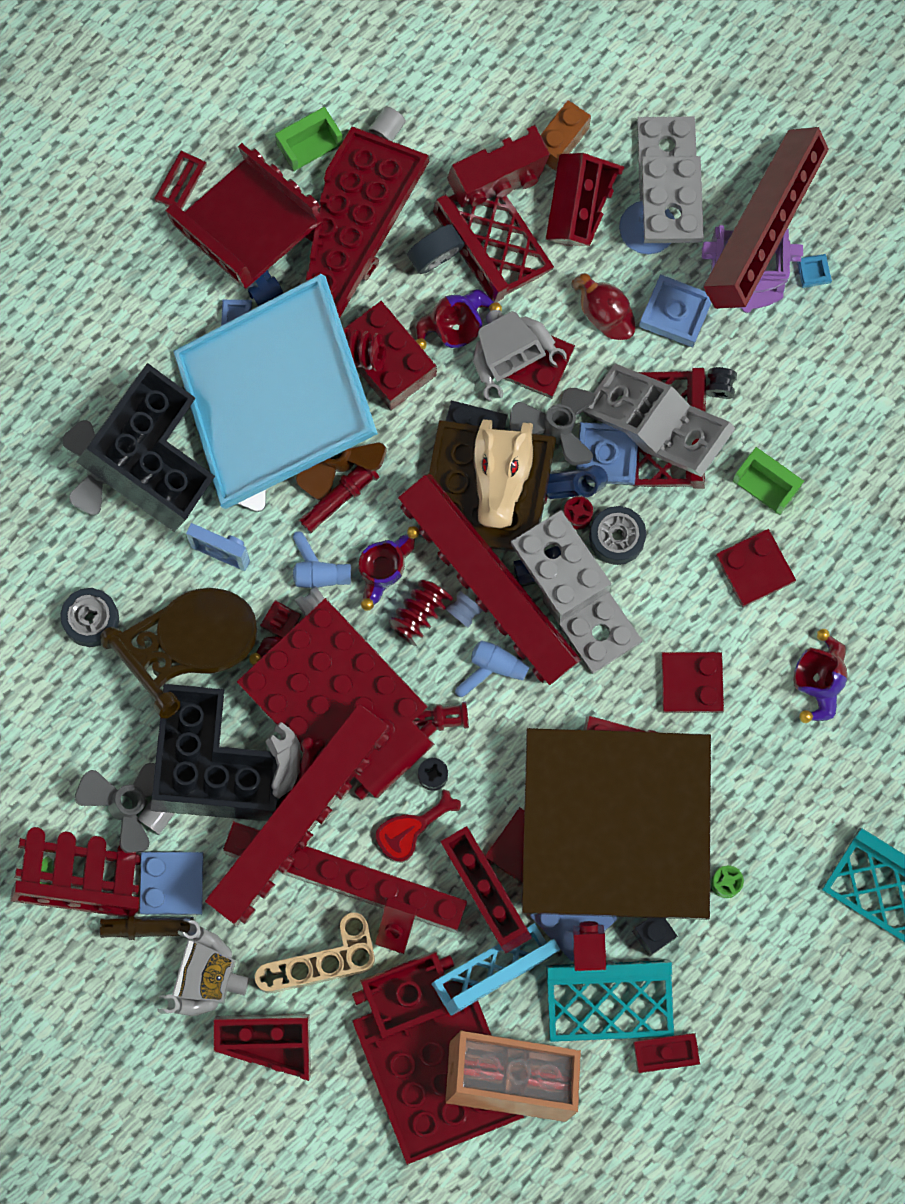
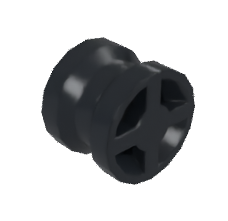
[705,367,737,399]
[418,758,448,791]

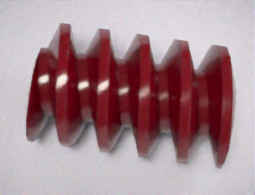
[343,328,386,371]
[389,579,453,646]

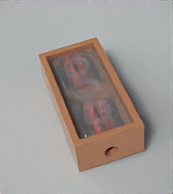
[446,1031,581,1122]

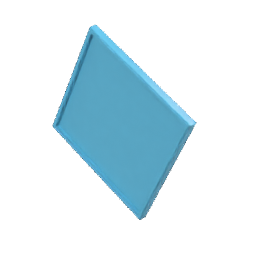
[173,274,378,509]

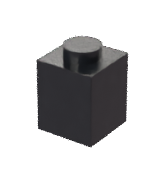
[632,918,678,957]

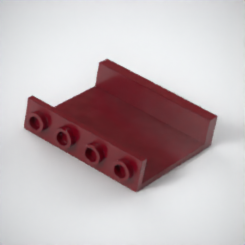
[165,143,323,289]

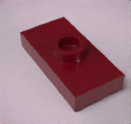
[375,898,418,954]

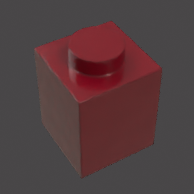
[573,921,606,971]

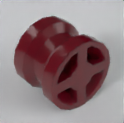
[563,496,593,530]

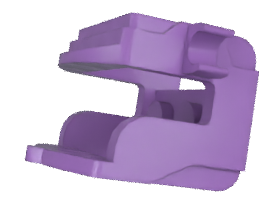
[702,225,803,313]

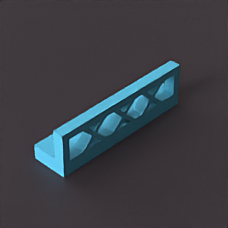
[432,923,560,1016]

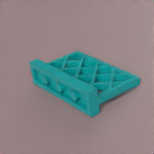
[822,828,905,942]
[546,960,674,1042]

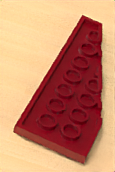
[306,126,430,318]

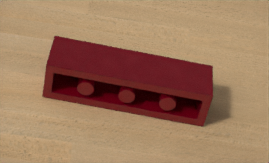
[440,826,532,954]

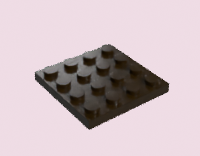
[418,420,556,552]

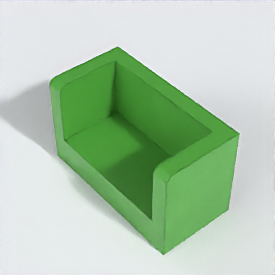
[275,106,343,171]
[733,447,804,515]

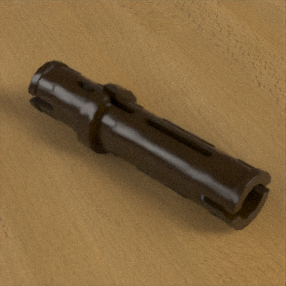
[100,915,194,940]

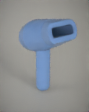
[293,531,351,588]
[455,640,529,697]

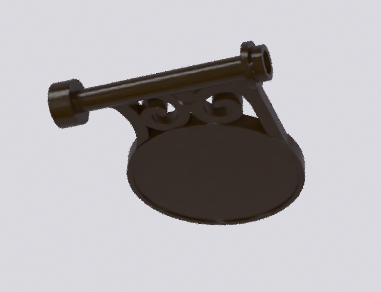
[100,588,257,719]

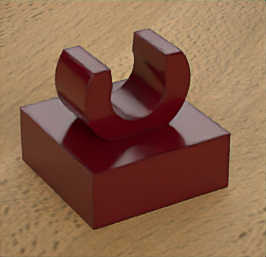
[260,600,301,637]

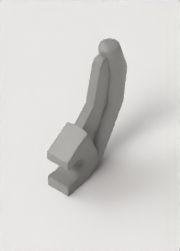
[266,722,301,798]

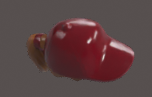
[571,273,635,340]

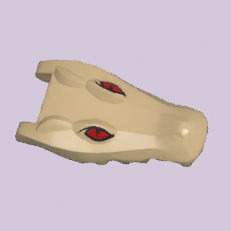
[474,419,533,529]

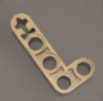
[255,913,375,993]

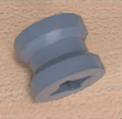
[445,591,483,628]

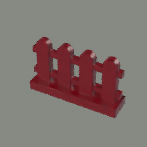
[10,827,141,917]

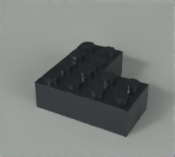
[76,363,215,532]
[151,684,278,821]

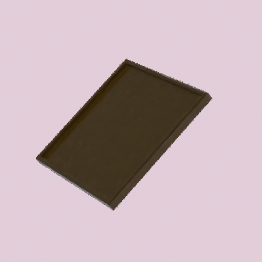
[522,728,711,920]

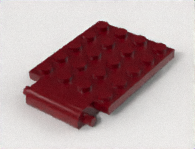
[237,598,437,800]
[352,951,524,1165]

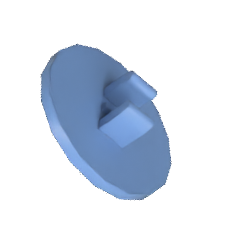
[619,201,675,255]

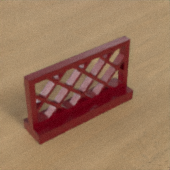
[433,194,554,302]
[633,368,706,489]

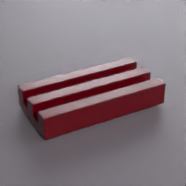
[154,150,207,210]

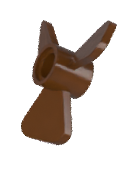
[296,442,387,501]

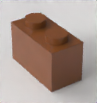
[541,100,591,171]

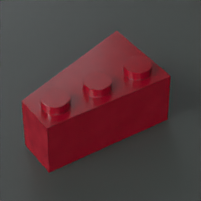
[447,125,550,208]
[545,153,624,246]
[213,1014,311,1081]

